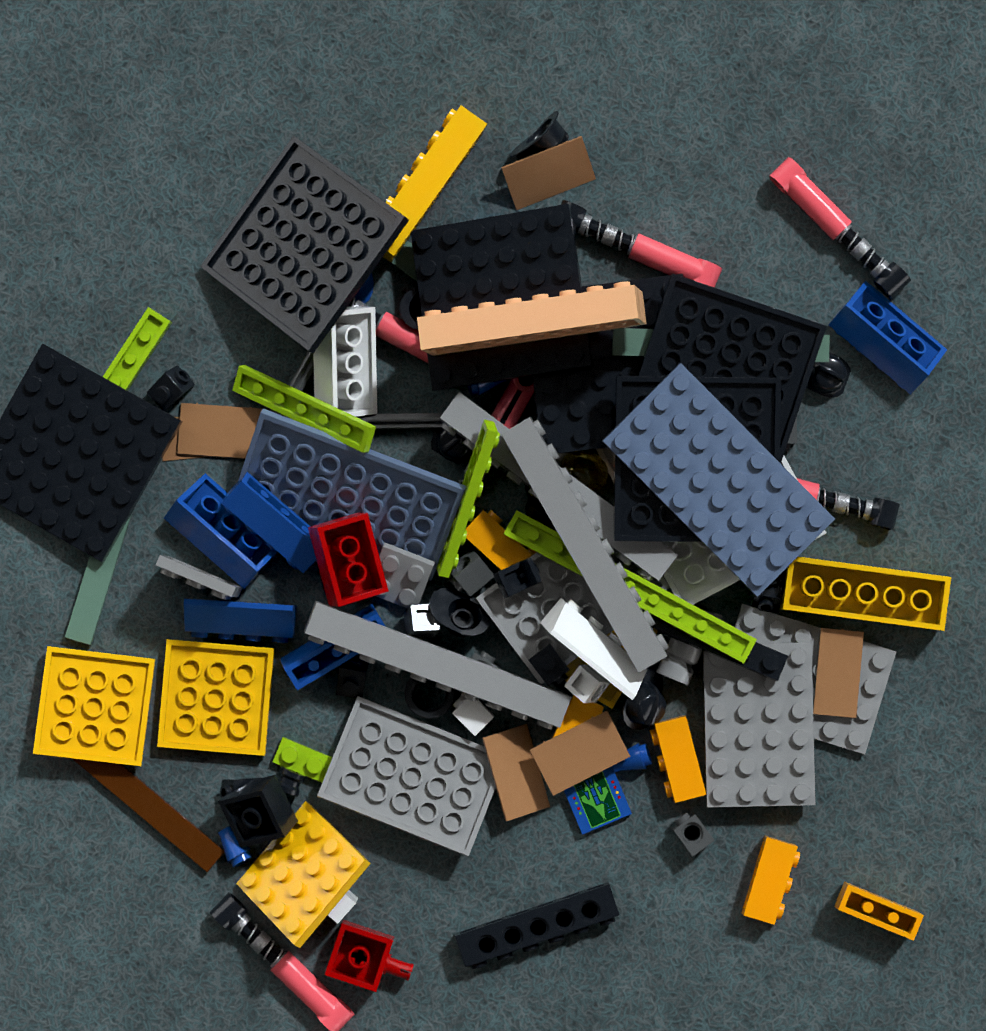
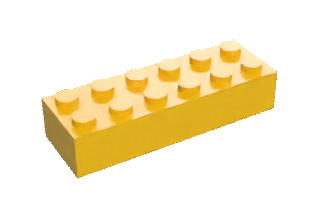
[383,105,487,262]
[780,557,951,631]

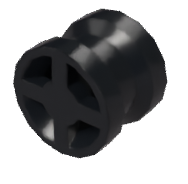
[278,766,306,797]

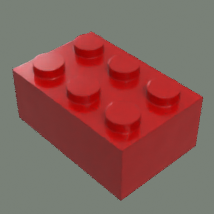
[308,512,389,607]

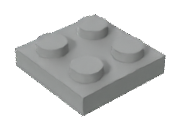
[376,543,435,608]

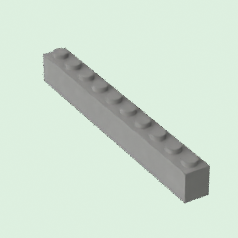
[440,392,678,582]
[501,417,669,673]
[304,601,572,730]

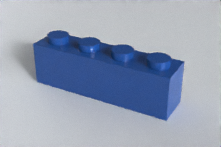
[222,472,316,573]
[280,604,386,690]

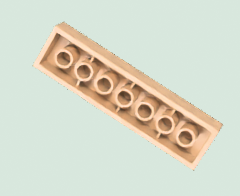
[417,282,647,356]

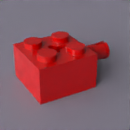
[325,920,414,992]

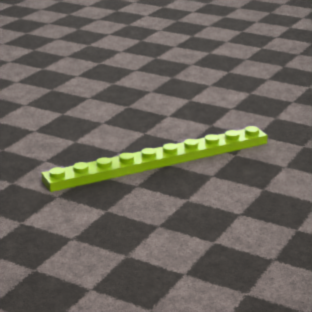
[504,510,757,664]

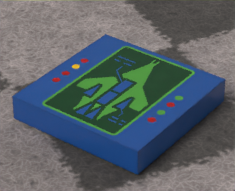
[564,766,632,834]

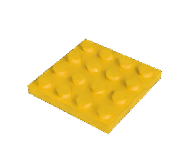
[157,639,275,756]
[33,646,155,767]
[236,801,371,948]

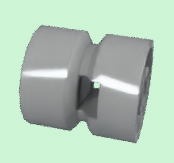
[656,637,702,685]

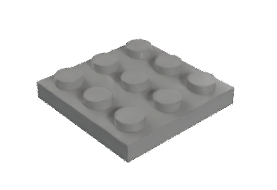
[156,555,243,600]

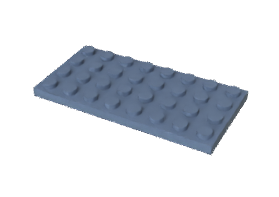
[602,363,835,597]
[238,408,466,581]

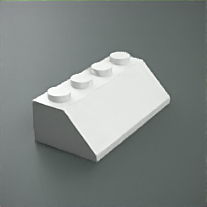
[313,307,377,417]
[540,598,647,700]

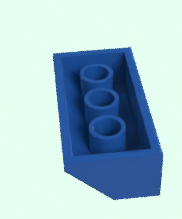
[829,280,947,395]
[164,473,278,589]
[184,599,297,643]

